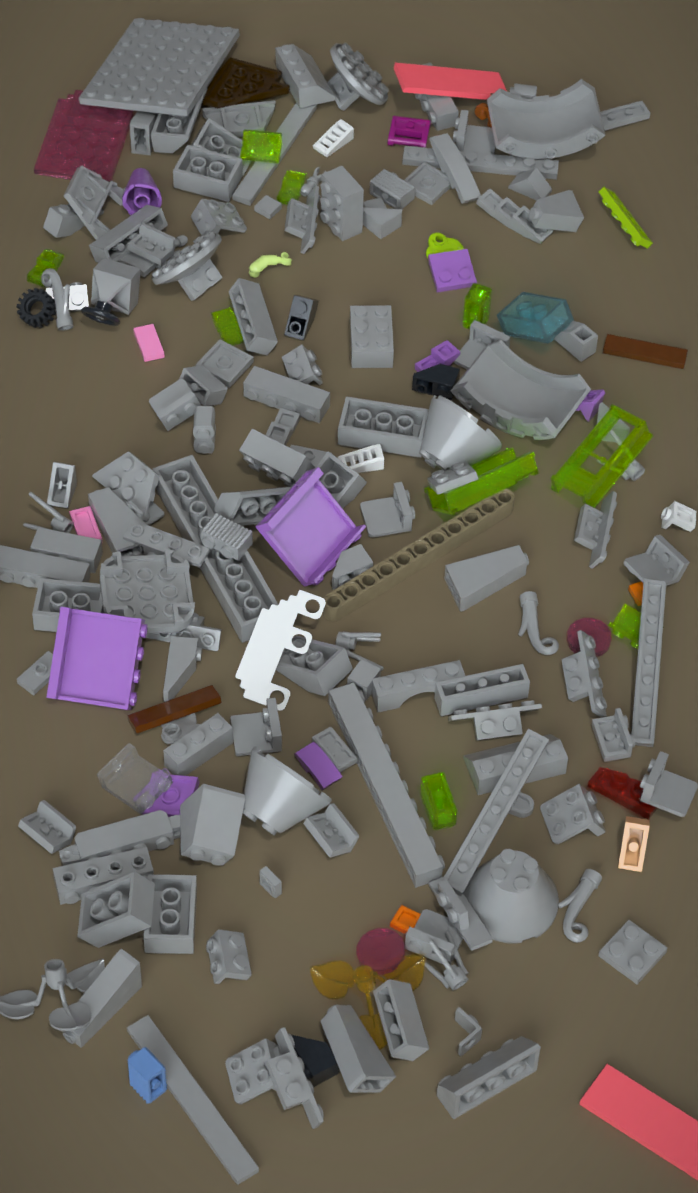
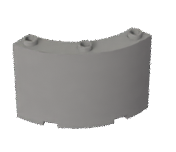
[487,79,606,159]
[451,340,591,440]

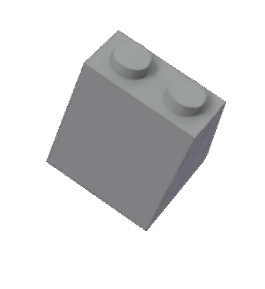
[180,784,245,866]

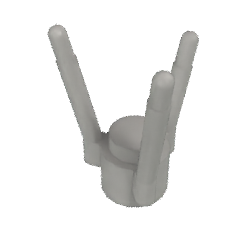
[597,430,645,481]
[23,492,74,533]
[336,631,384,671]
[422,931,469,990]

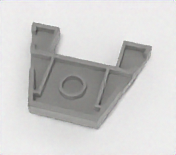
[63,166,126,240]

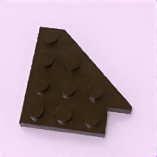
[202,57,290,109]

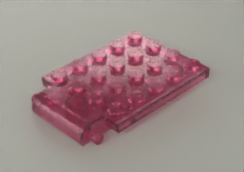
[34,89,133,182]

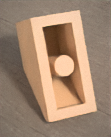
[618,816,650,872]

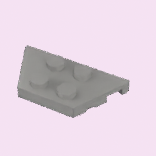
[202,101,276,137]
[92,451,160,521]

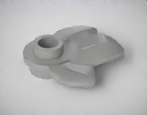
[161,713,201,744]

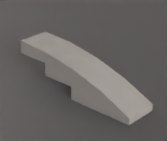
[429,133,481,204]
[476,189,553,244]

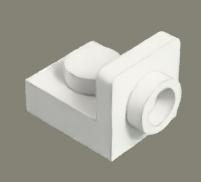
[661,501,697,532]

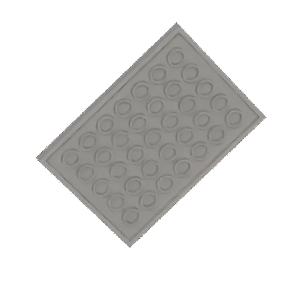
[79,18,240,116]

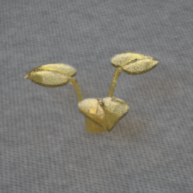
[311,955,425,1050]

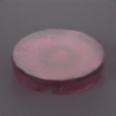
[567,618,612,657]
[356,928,406,974]

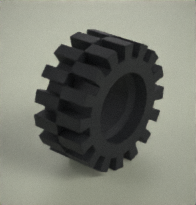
[16,288,56,328]

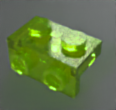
[240,129,282,163]
[608,603,664,649]

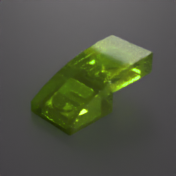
[277,170,306,205]
[27,249,64,287]
[211,307,244,346]

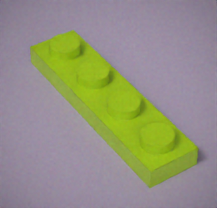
[599,186,653,249]

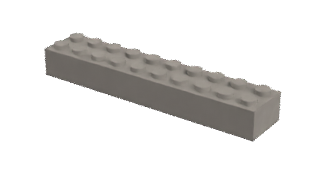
[152,455,279,643]

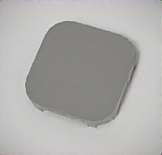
[99,549,195,633]

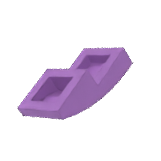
[415,340,460,372]
[294,742,343,790]

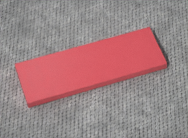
[393,62,507,100]
[579,1064,698,1180]

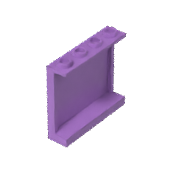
[255,467,366,586]
[46,607,148,710]

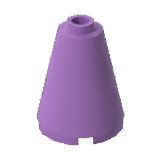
[122,168,162,215]

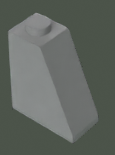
[130,111,158,155]
[529,190,584,232]

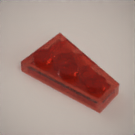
[587,767,657,820]

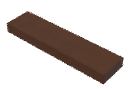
[603,334,688,369]
[127,685,222,734]

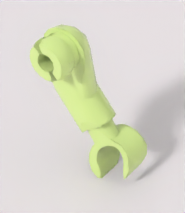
[249,252,292,278]

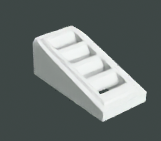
[313,119,354,157]
[338,444,384,473]

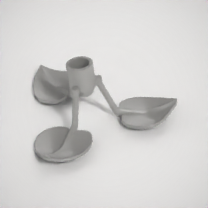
[0,959,105,1031]

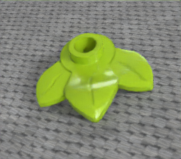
[426,233,464,258]

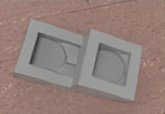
[117,252,157,277]
[266,408,301,445]

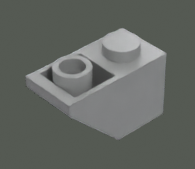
[332,544,373,590]

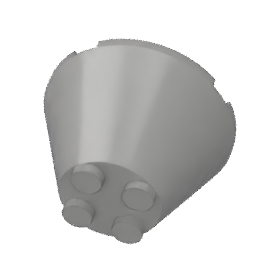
[419,395,502,471]
[243,746,332,836]
[463,849,559,943]

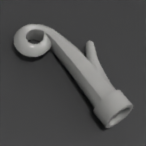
[41,268,74,331]
[518,591,559,655]
[558,869,602,942]

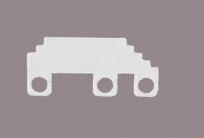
[235,590,326,710]

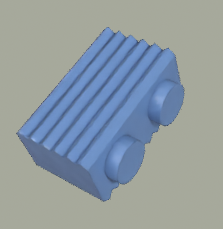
[128,1047,167,1104]

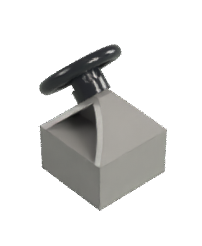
[81,258,141,326]

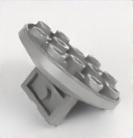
[327,43,389,111]
[151,231,223,301]

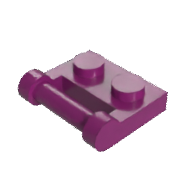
[388,116,431,148]

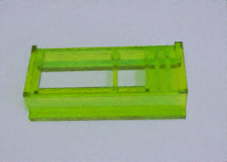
[550,404,653,508]
[424,448,539,515]

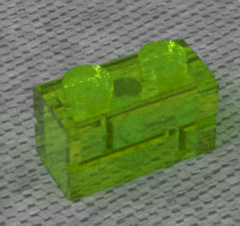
[463,283,492,329]
[420,772,458,830]

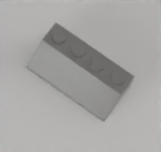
[275,44,336,108]
[150,87,207,154]
[214,486,292,526]
[463,734,568,795]
[437,1036,541,1119]

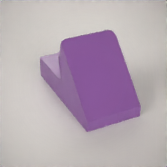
[575,390,605,422]

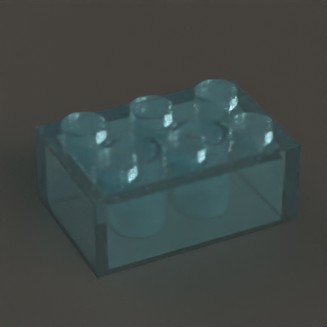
[497,292,574,344]

